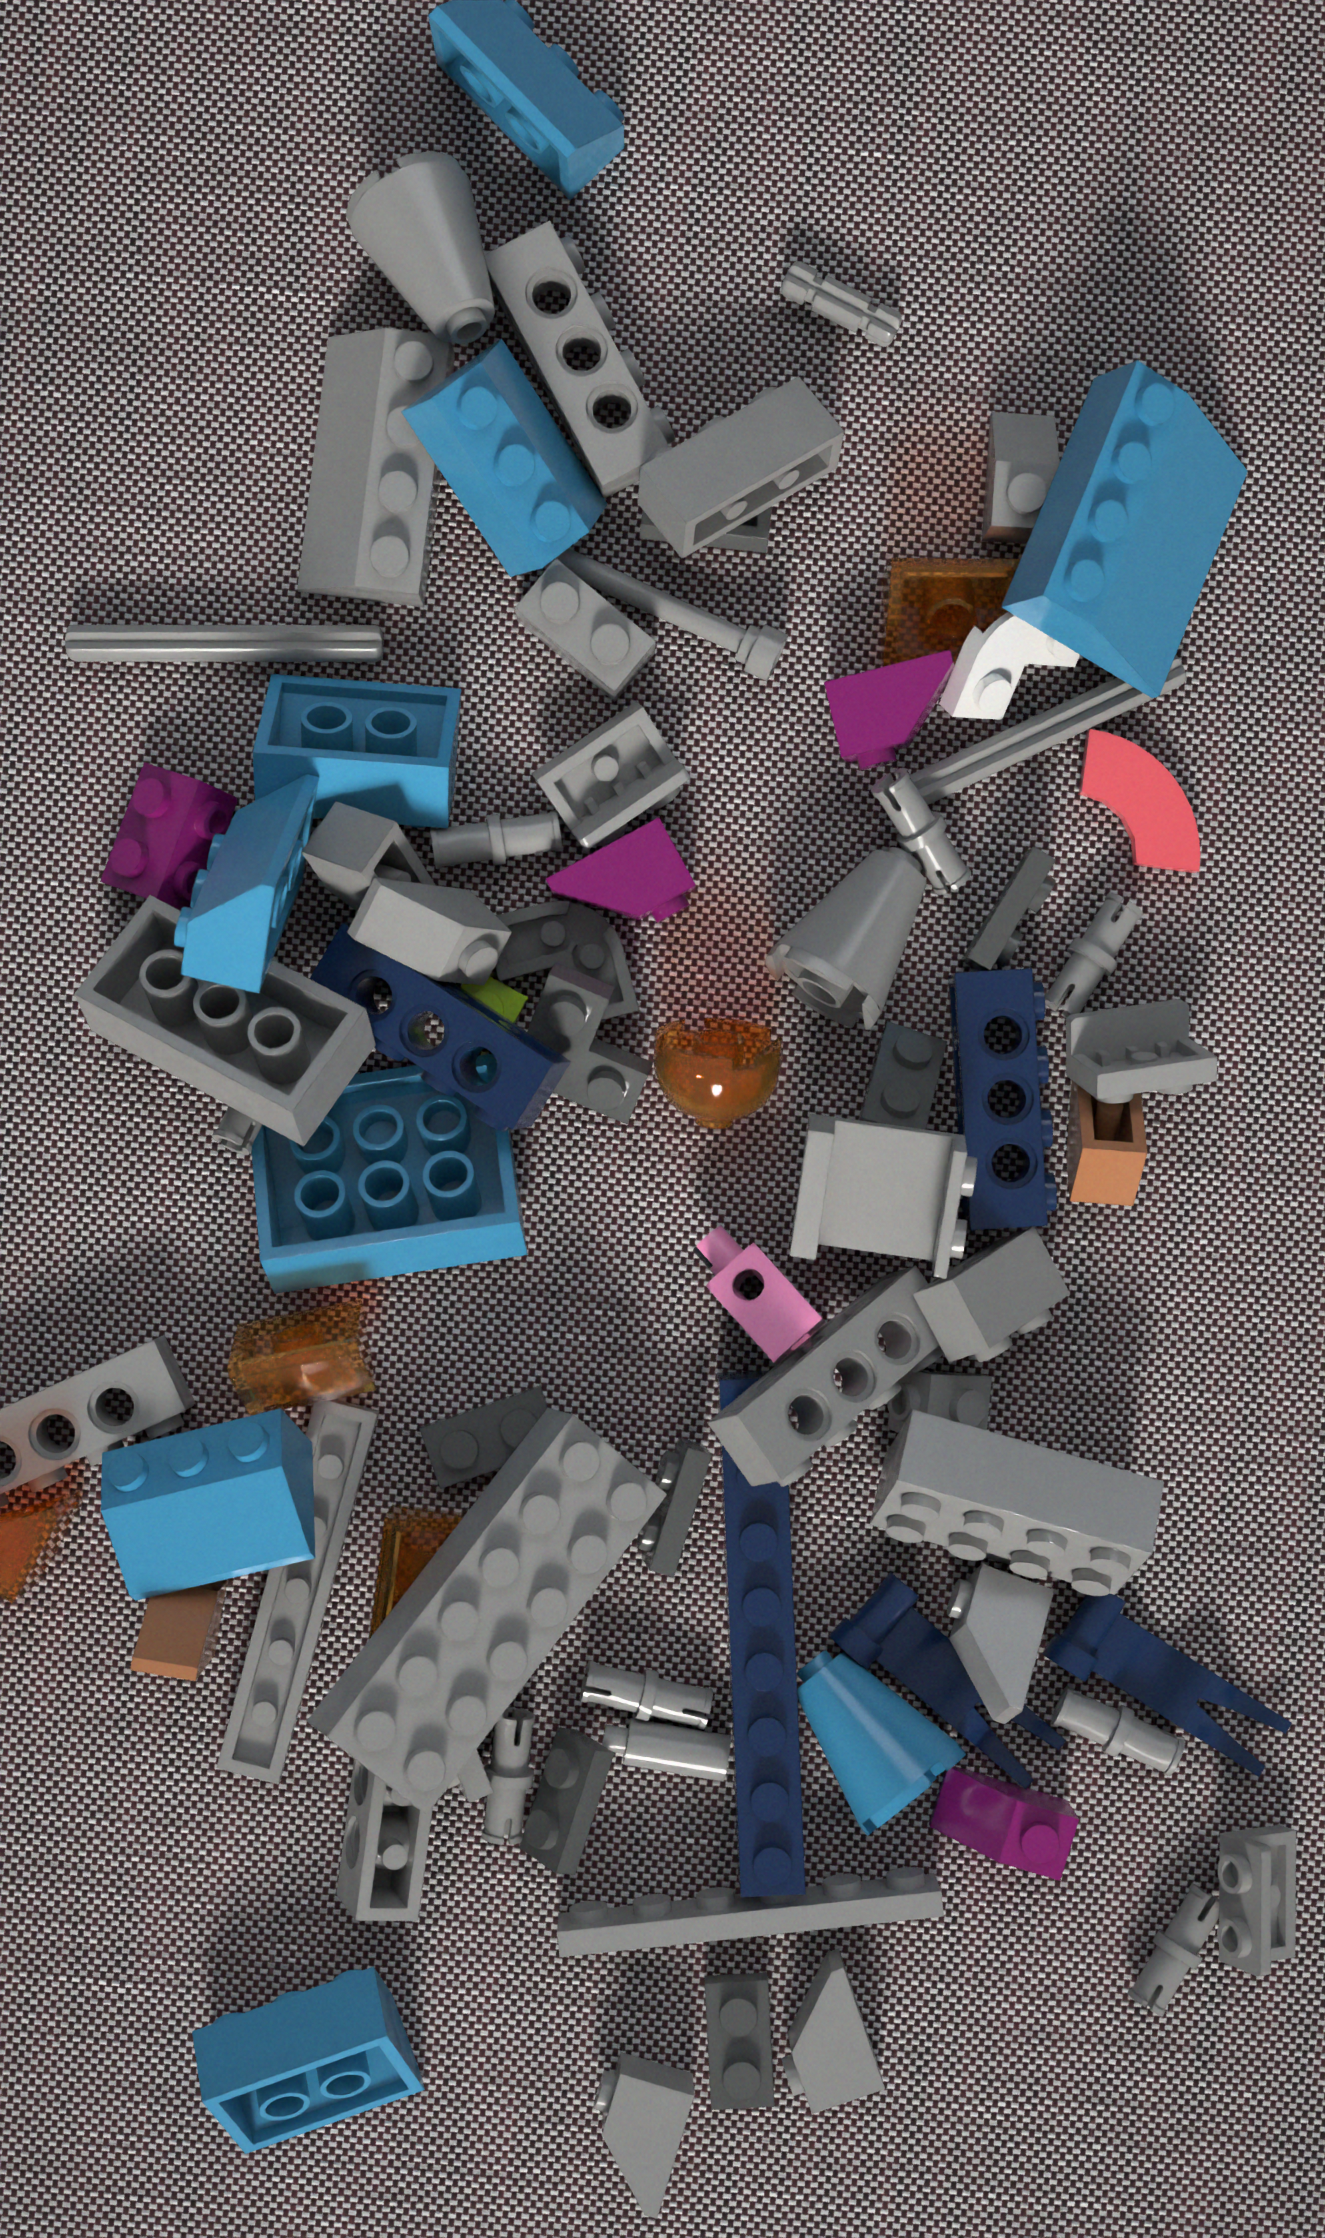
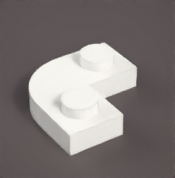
[939,612,1080,720]

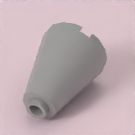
[346,151,495,344]
[764,847,926,1030]

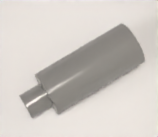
[602,1718,731,1782]

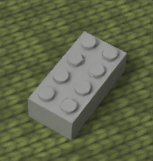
[74,895,376,1146]
[870,1409,1164,1596]

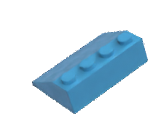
[1001,360,1248,698]
[251,1054,528,1294]

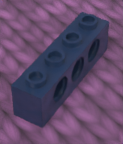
[309,922,571,1132]
[948,968,1057,1230]

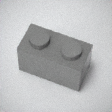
[514,558,656,702]
[913,1226,1070,1363]

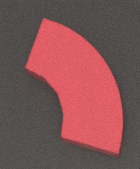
[1078,729,1200,873]

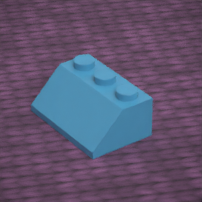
[428,0,624,200]
[401,339,607,577]
[253,674,461,828]
[174,774,319,993]
[101,1408,315,1601]
[192,1966,425,2154]

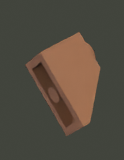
[1066,1080,1147,1206]
[130,1580,228,1681]

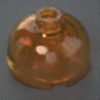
[653,1017,783,1129]

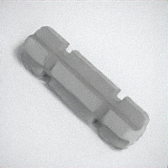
[781,261,902,347]

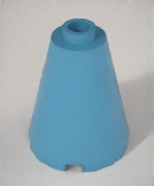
[796,1649,966,1836]

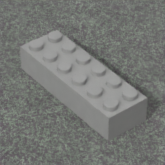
[307,1408,667,1815]

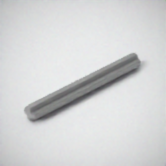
[65,625,384,662]
[910,655,1187,805]

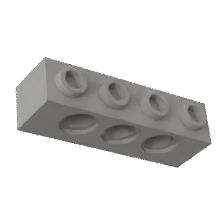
[484,220,676,499]
[707,1265,944,1487]
[0,1335,196,1508]
[336,1759,433,1921]

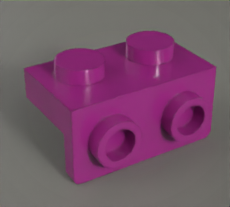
[100,762,237,911]

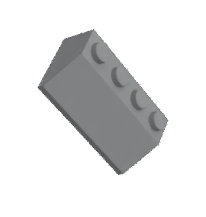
[297,328,455,608]

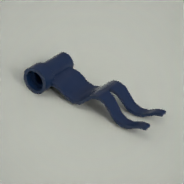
[829,1572,1066,1789]
[1042,1593,1292,1777]

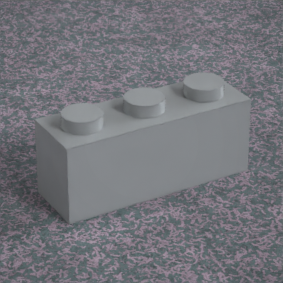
[637,376,844,559]

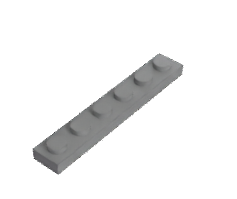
[216,1395,380,1784]
[557,1867,944,1957]

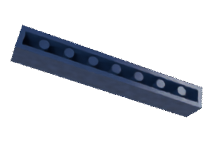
[717,1370,806,1897]

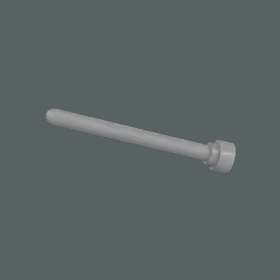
[546,548,788,681]

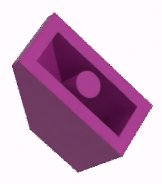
[824,650,955,770]
[546,817,696,923]
[929,1766,1079,1881]

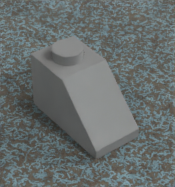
[982,412,1060,544]
[301,802,435,911]
[347,877,512,985]
[947,1564,1054,1724]
[781,1948,885,2114]
[594,2052,694,2219]

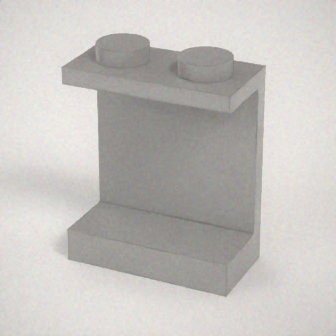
[790,1113,977,1279]

